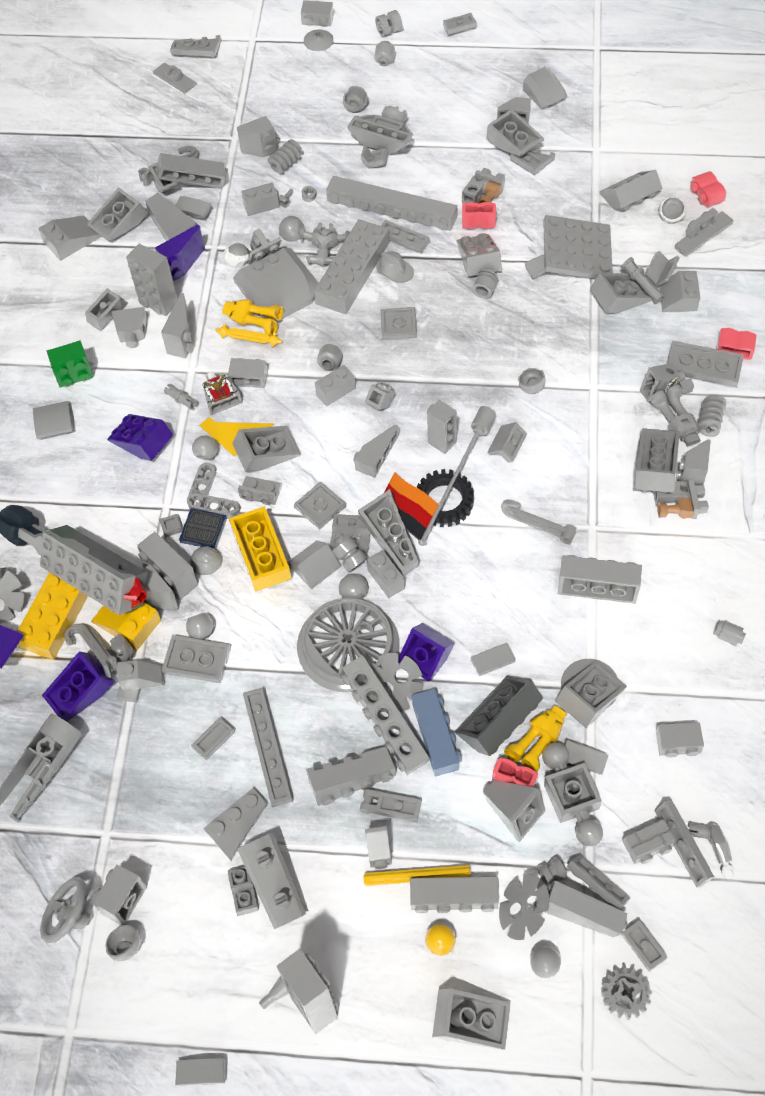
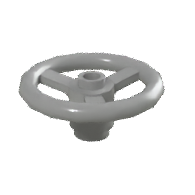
[40,877,90,944]

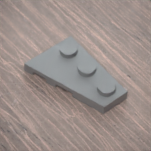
[204,788,267,861]

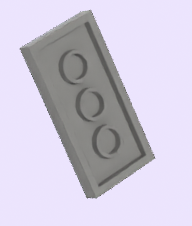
[667,341,744,387]

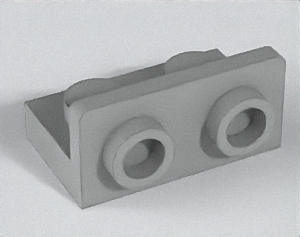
[238,476,282,505]

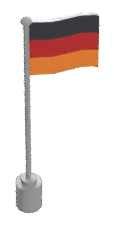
[384,406,496,546]

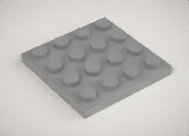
[543,215,613,279]

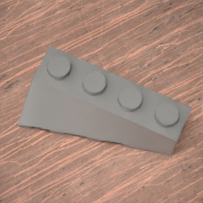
[358,489,418,576]

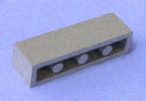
[157,153,226,188]
[410,877,499,913]

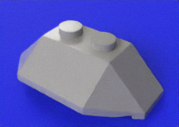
[347,115,413,154]

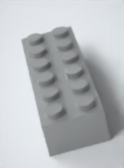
[314,219,390,315]
[276,949,338,1035]

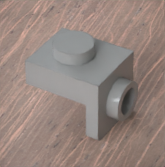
[361,146,388,169]

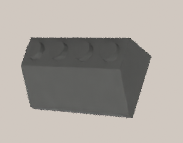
[454,675,543,756]

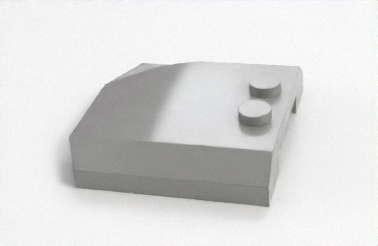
[233,248,319,319]

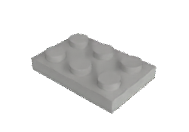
[161,635,230,683]

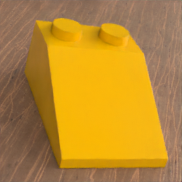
[91,602,161,650]

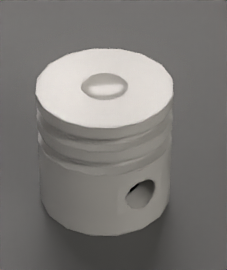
[472,269,498,298]

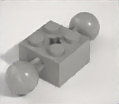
[542,742,603,847]

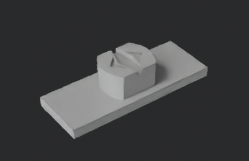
[152,62,197,94]

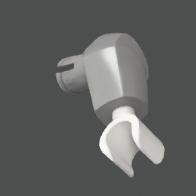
[689,823,735,879]

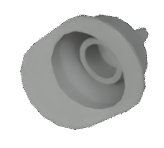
[376,251,414,283]

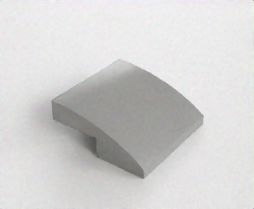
[33,401,73,439]
[330,514,370,553]

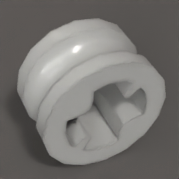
[301,186,316,202]

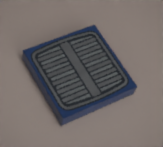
[179,508,227,550]

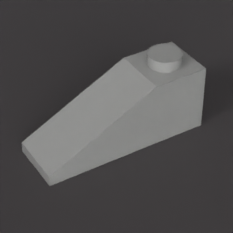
[353,425,399,478]

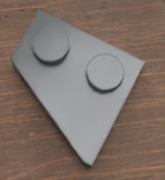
[510,149,555,175]

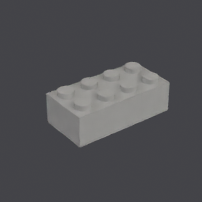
[126,243,177,316]
[635,428,680,493]
[558,555,642,604]

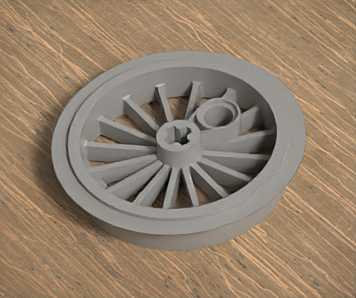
[297,598,399,692]

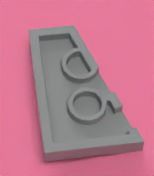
[170,35,221,57]

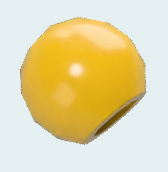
[425,924,456,956]

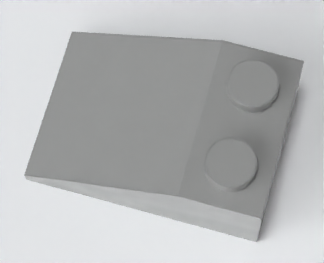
[486,109,544,156]
[87,187,148,242]
[38,215,102,261]
[590,273,653,313]
[161,292,193,359]
[232,425,300,472]
[555,660,627,728]
[432,988,511,1050]

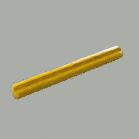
[363,865,471,886]

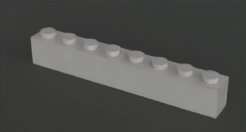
[326,176,458,231]

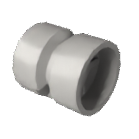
[375,10,403,36]
[332,536,368,573]

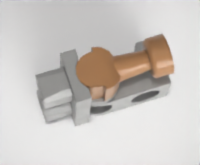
[461,168,505,204]
[653,480,709,519]

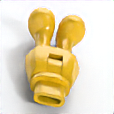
[222,299,284,336]
[504,705,567,773]

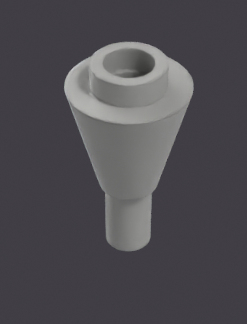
[259,976,288,1010]

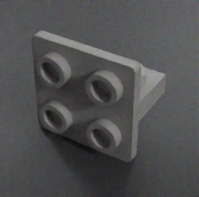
[247,228,282,265]

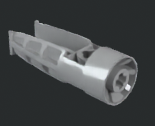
[0,713,82,823]

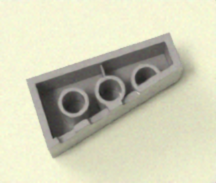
[306,746,396,806]

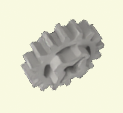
[601,967,652,1020]

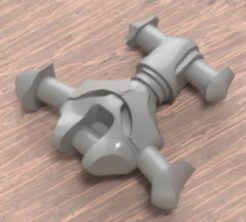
[298,223,350,266]

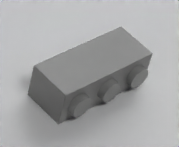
[427,400,457,454]

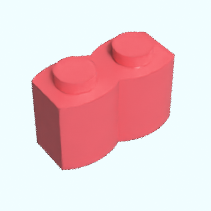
[690,171,726,207]
[462,202,496,229]
[717,328,757,359]
[492,758,538,788]

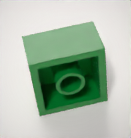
[46,340,93,388]

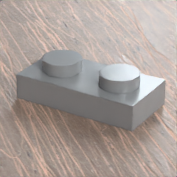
[443,13,477,35]
[621,920,668,972]

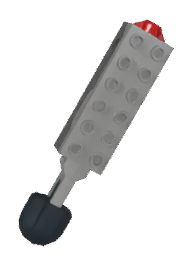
[0,505,147,615]

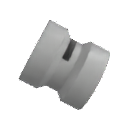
[537,857,567,885]

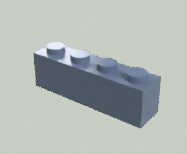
[411,689,462,777]

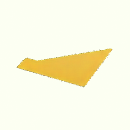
[199,417,274,456]

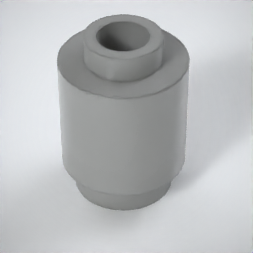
[714,620,747,646]

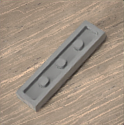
[655,799,715,888]

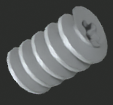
[268,139,302,174]
[697,395,727,437]

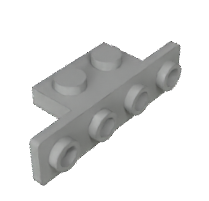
[675,208,734,256]

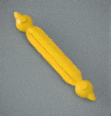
[215,324,282,347]

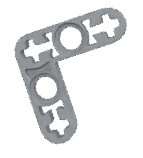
[187,463,240,519]

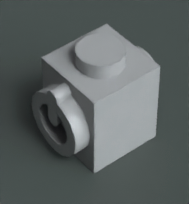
[365,381,395,410]

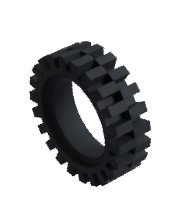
[417,469,474,527]

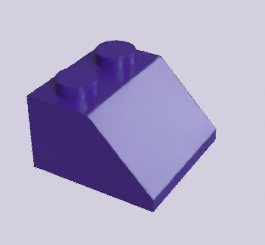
[398,623,455,682]

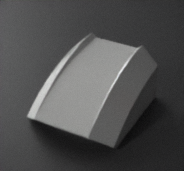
[523,66,567,109]

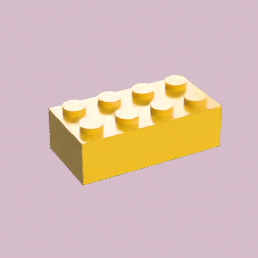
[229,506,291,592]
[17,572,88,660]

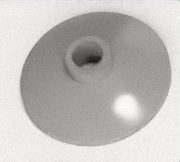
[303,29,334,51]

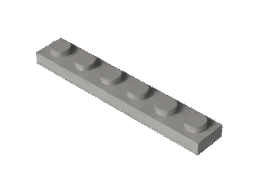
[243,688,292,807]

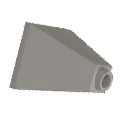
[483,780,546,842]

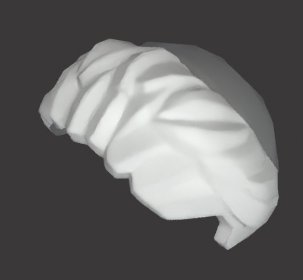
[659,198,686,223]
[224,243,250,268]

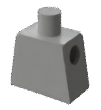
[112,307,148,348]

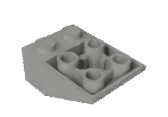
[456,233,502,276]

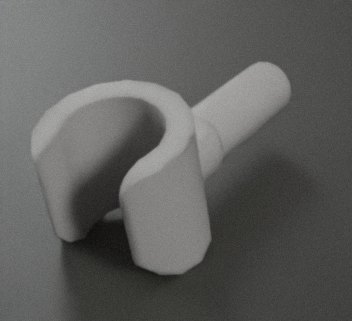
[279,189,293,208]

